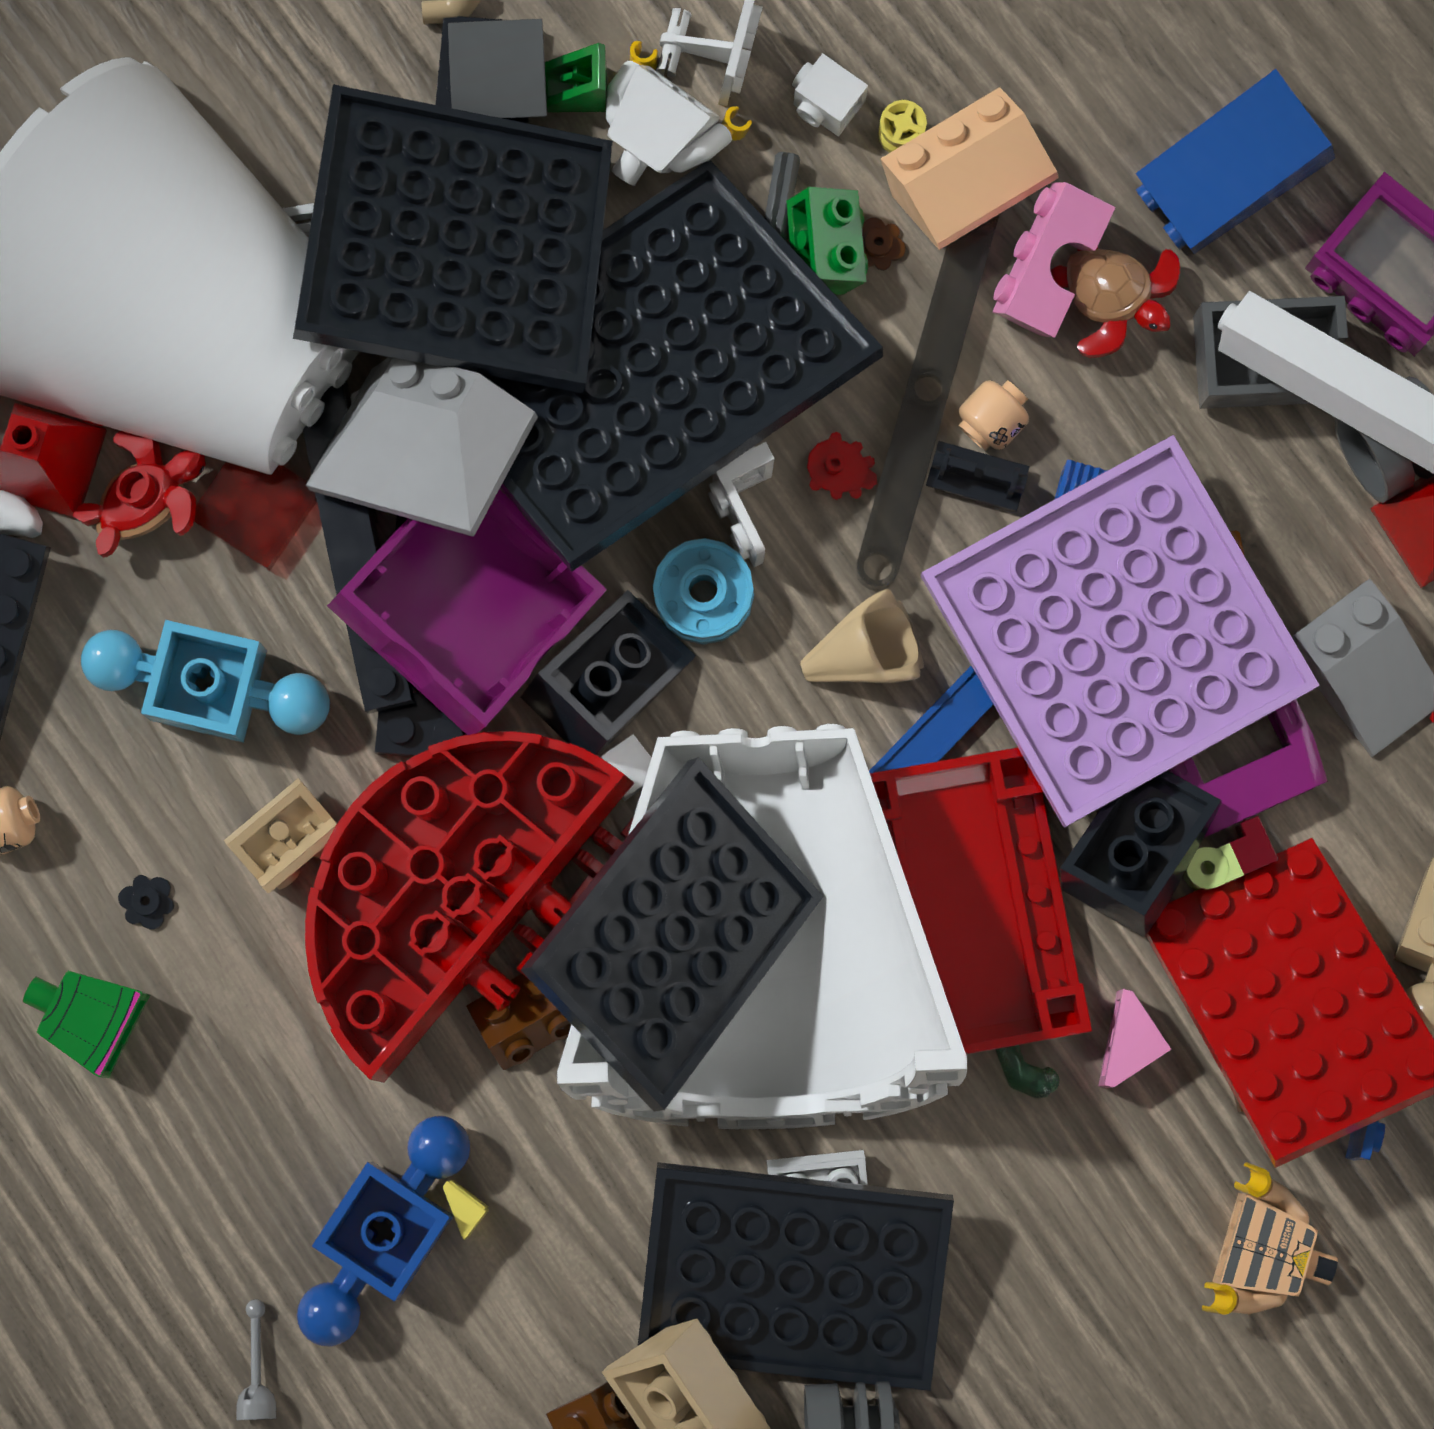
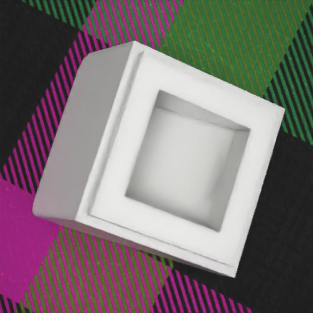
[600,734,651,801]

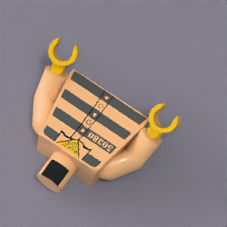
[1202,1162,1338,1315]

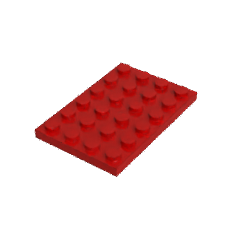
[1146,838,1434,1168]

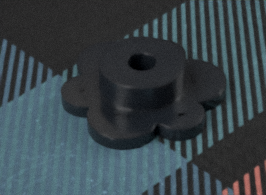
[118,875,174,930]

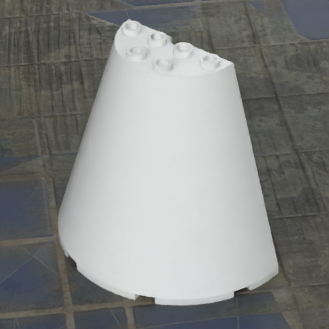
[0,57,360,475]
[557,724,967,1129]

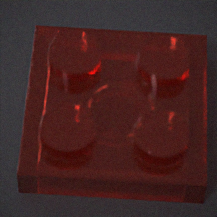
[194,462,317,572]

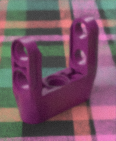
[1168,700,1328,838]

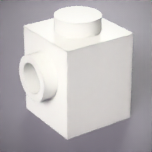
[792,53,868,137]

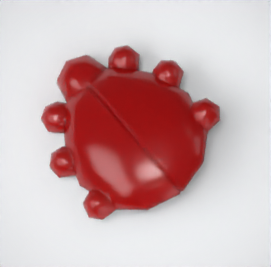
[807,432,877,500]

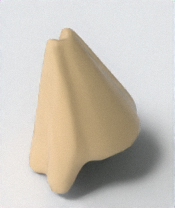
[800,589,924,683]

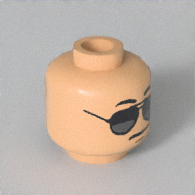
[0,786,40,856]

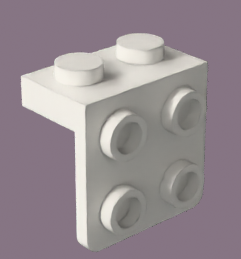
[708,442,774,567]

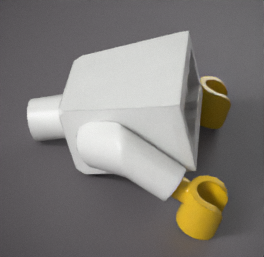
[606,41,752,186]

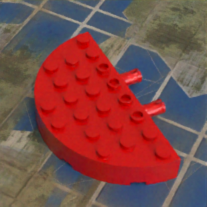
[305,731,634,1083]

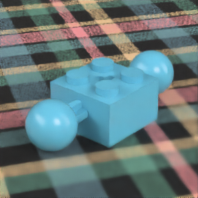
[81,620,330,743]

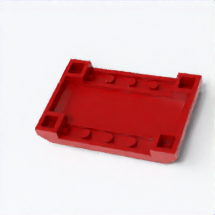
[870,747,1092,1054]

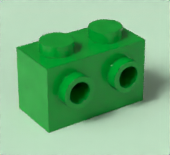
[786,187,868,295]

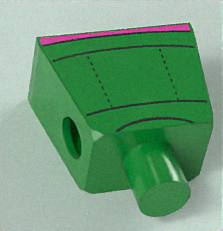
[23,971,150,1078]

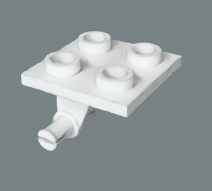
[656,0,762,106]

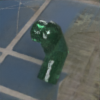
[995,1045,1060,1098]

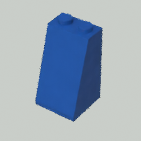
[1135,69,1335,254]

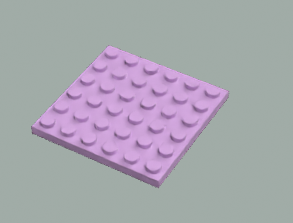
[920,435,1320,828]

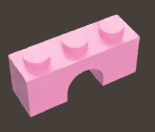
[992,182,1116,338]

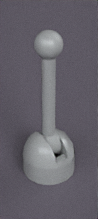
[236,1299,276,1420]

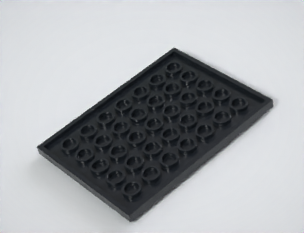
[481,160,883,572]

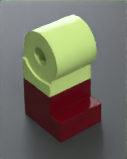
[1183,816,1279,890]

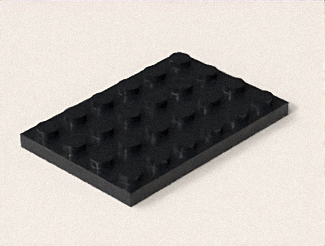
[521,757,824,1112]
[638,1162,954,1391]

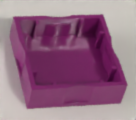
[327,489,607,735]

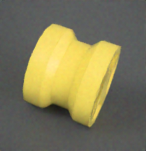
[878,100,927,153]

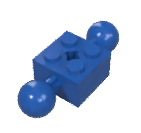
[297,1116,470,1347]

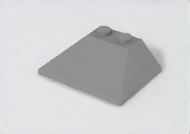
[306,357,538,537]

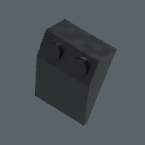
[520,590,696,756]
[1060,771,1222,937]

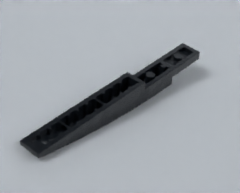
[303,380,415,714]

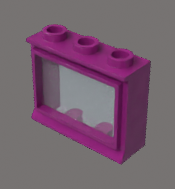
[1305,172,1434,357]

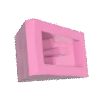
[1098,989,1171,1088]

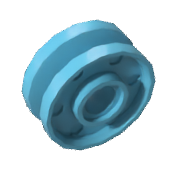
[653,538,754,644]

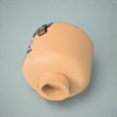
[958,380,1029,451]

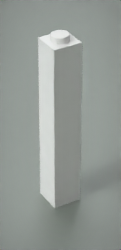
[1218,291,1434,474]

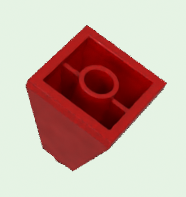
[0,403,107,519]
[1370,476,1434,588]

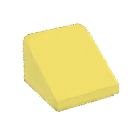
[443,1180,489,1240]

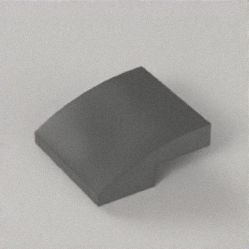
[448,19,547,118]

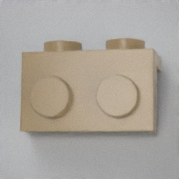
[224,778,337,893]

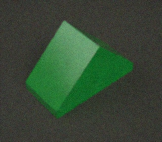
[545,43,607,113]

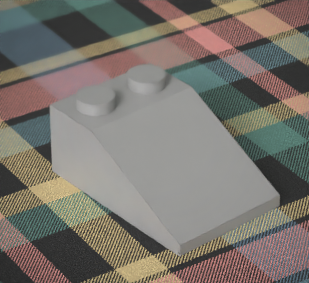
[1292,578,1434,757]

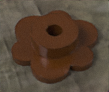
[862,217,906,271]

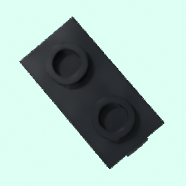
[926,441,1030,512]

